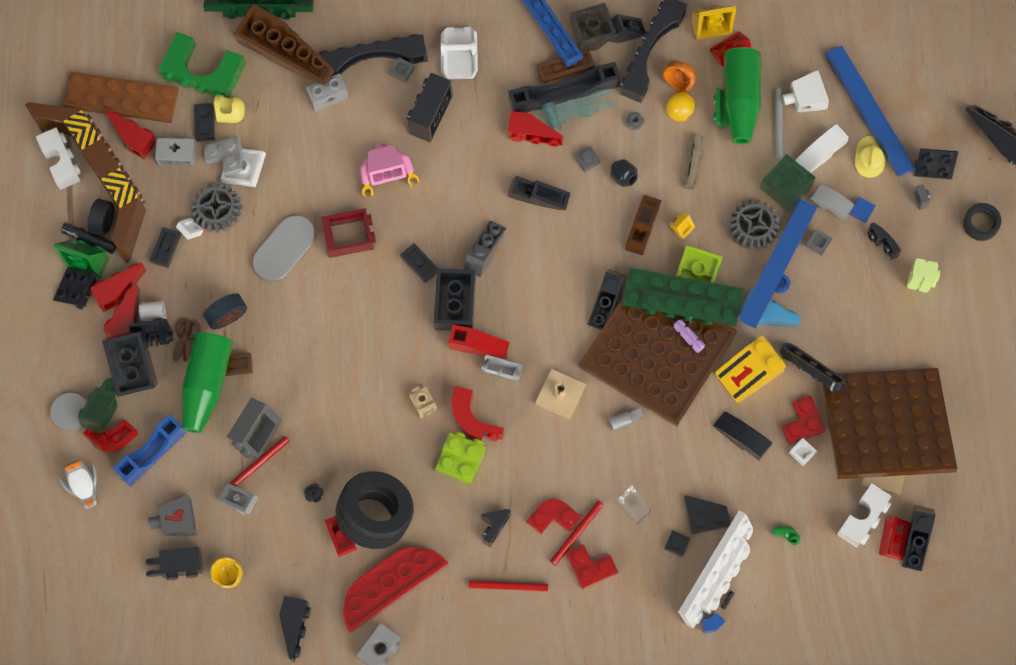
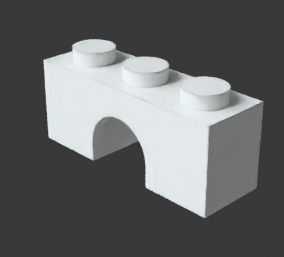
[36,128,81,190]
[837,483,892,548]

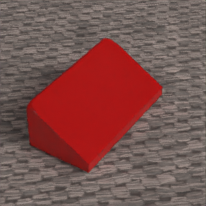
[710,31,752,67]
[879,516,910,560]

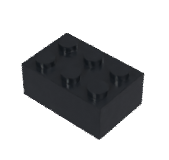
[407,73,453,143]
[434,269,476,331]
[102,329,158,397]

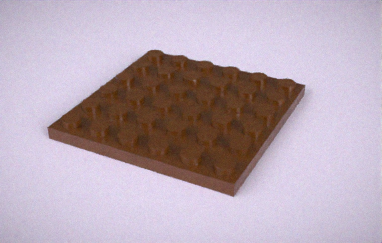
[578,297,738,427]
[822,368,958,480]

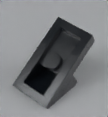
[480,509,511,548]

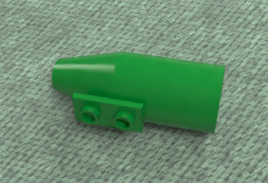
[713,47,761,145]
[182,332,233,434]

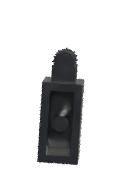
[145,546,203,580]

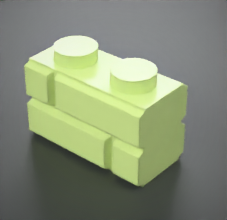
[907,258,941,293]

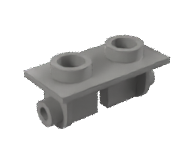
[481,354,523,381]

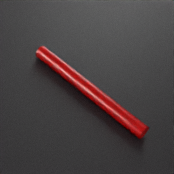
[225,436,290,487]
[550,500,604,566]
[469,580,548,592]

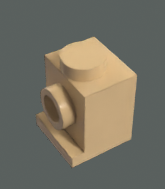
[409,386,438,419]

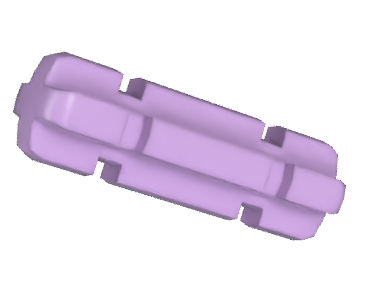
[674,319,705,353]

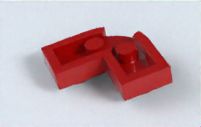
[83,419,139,452]
[526,499,582,535]

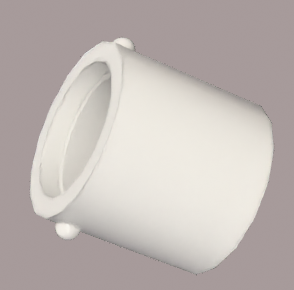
[139,300,167,322]

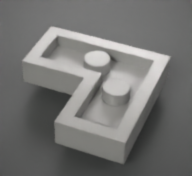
[204,136,244,176]

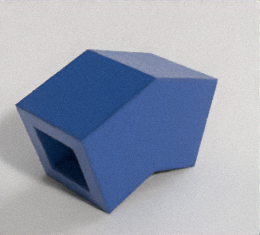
[702,612,726,633]

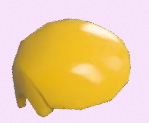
[666,91,695,121]
[210,557,243,588]

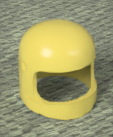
[214,95,245,123]

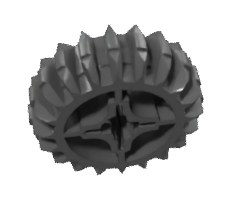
[191,183,242,233]
[729,199,780,250]

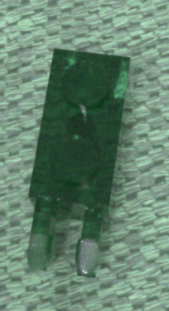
[78,378,118,434]

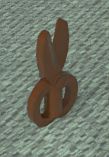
[173,318,201,362]

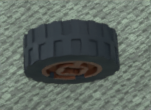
[203,293,248,330]

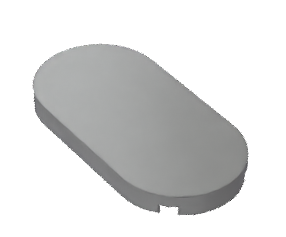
[253,216,315,281]

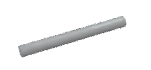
[775,89,783,160]

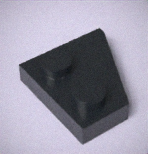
[684,496,731,534]

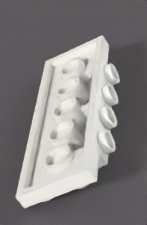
[678,511,753,628]

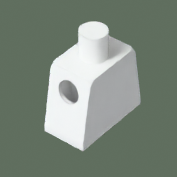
[782,71,829,112]

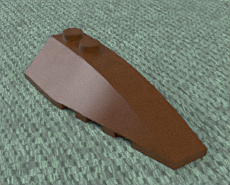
[233,4,335,86]

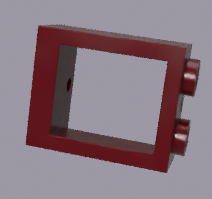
[321,208,376,258]

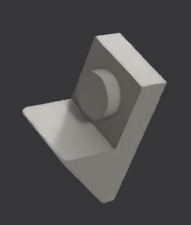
[218,483,259,515]

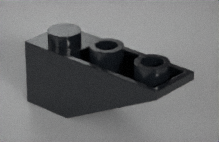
[587,269,627,330]
[902,505,936,571]
[279,596,312,662]

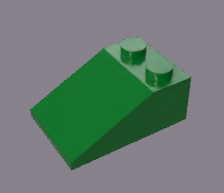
[53,240,109,278]

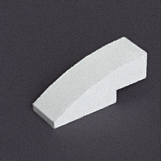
[791,124,849,179]

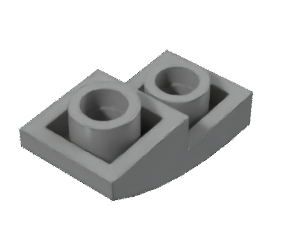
[810,184,854,220]

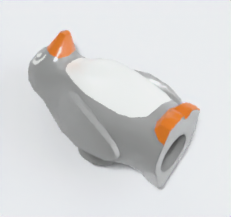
[59,459,98,509]

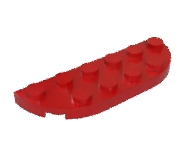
[343,547,449,633]

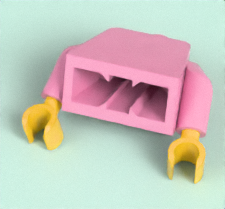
[360,143,419,198]

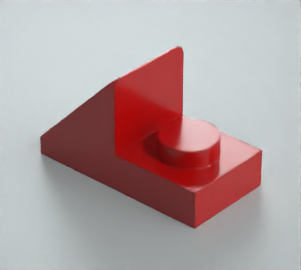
[325,516,357,557]

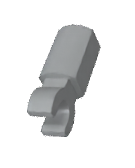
[609,408,643,431]

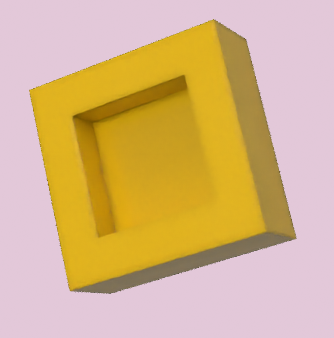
[669,213,695,240]

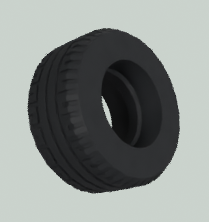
[335,471,414,549]

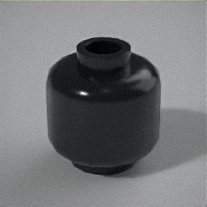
[610,159,638,187]

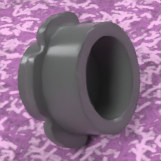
[626,112,644,130]

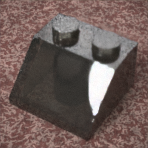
[570,3,617,52]

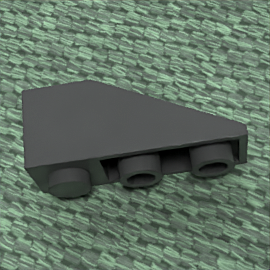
[463,221,507,277]

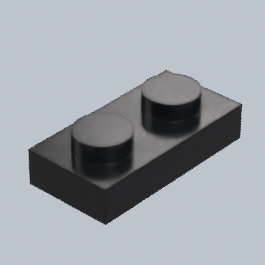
[194,103,215,141]
[150,227,182,268]
[400,243,439,284]

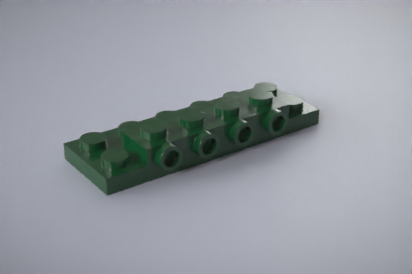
[203,0,315,20]
[622,268,743,327]

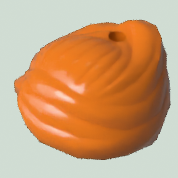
[663,60,696,92]

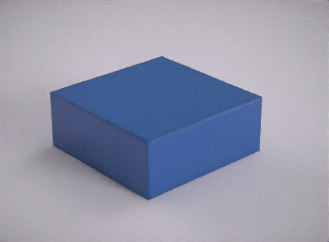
[849,197,876,223]

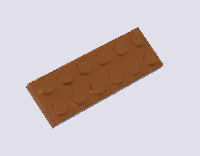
[62,72,179,123]

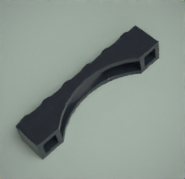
[619,0,687,103]
[317,34,428,77]
[508,62,621,113]

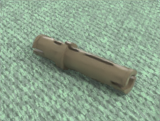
[682,133,703,190]

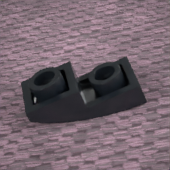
[867,222,901,260]

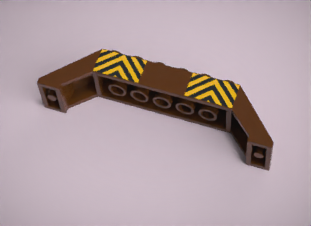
[25,102,146,263]

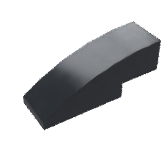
[507,176,570,211]
[713,411,773,461]

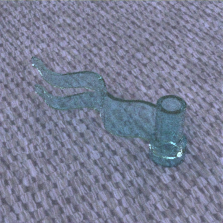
[541,89,617,131]

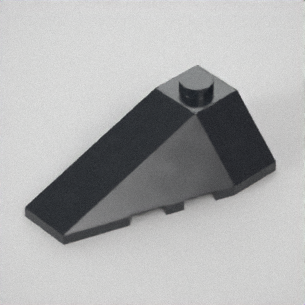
[966,105,1016,165]

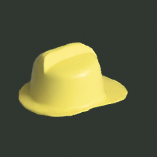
[855,136,886,178]

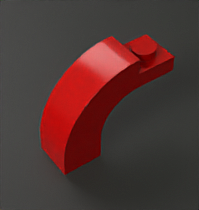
[451,386,504,442]

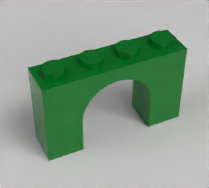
[159,32,246,98]

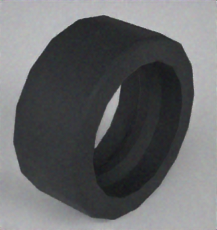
[87,198,114,236]
[963,203,1002,241]

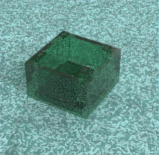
[760,154,816,211]

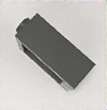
[227,397,282,459]

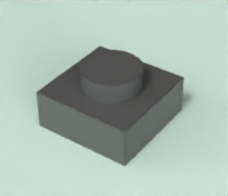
[390,57,415,83]
[575,146,600,172]
[913,184,931,210]
[806,228,833,256]

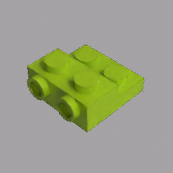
[676,245,723,283]
[435,431,486,485]

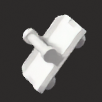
[441,27,478,79]

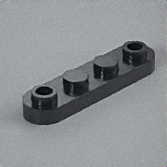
[779,343,846,392]

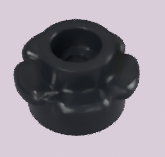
[304,484,323,503]

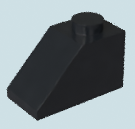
[602,14,646,43]

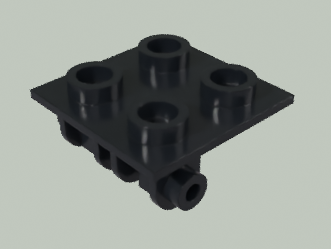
[914,148,958,179]
[53,267,97,310]
[128,318,173,347]

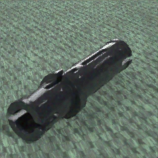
[61,222,116,254]

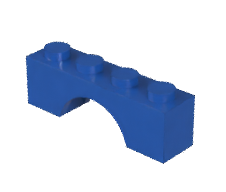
[112,414,187,487]

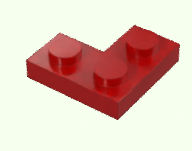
[781,395,826,445]
[566,545,618,590]

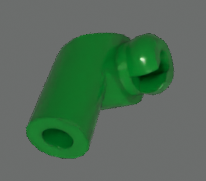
[773,526,800,545]

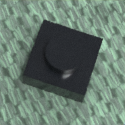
[664,530,690,557]

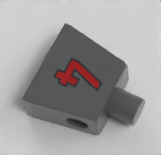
[149,495,197,536]

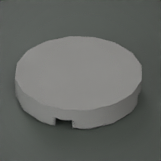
[50,393,90,431]

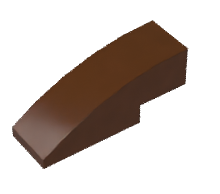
[625,195,662,255]

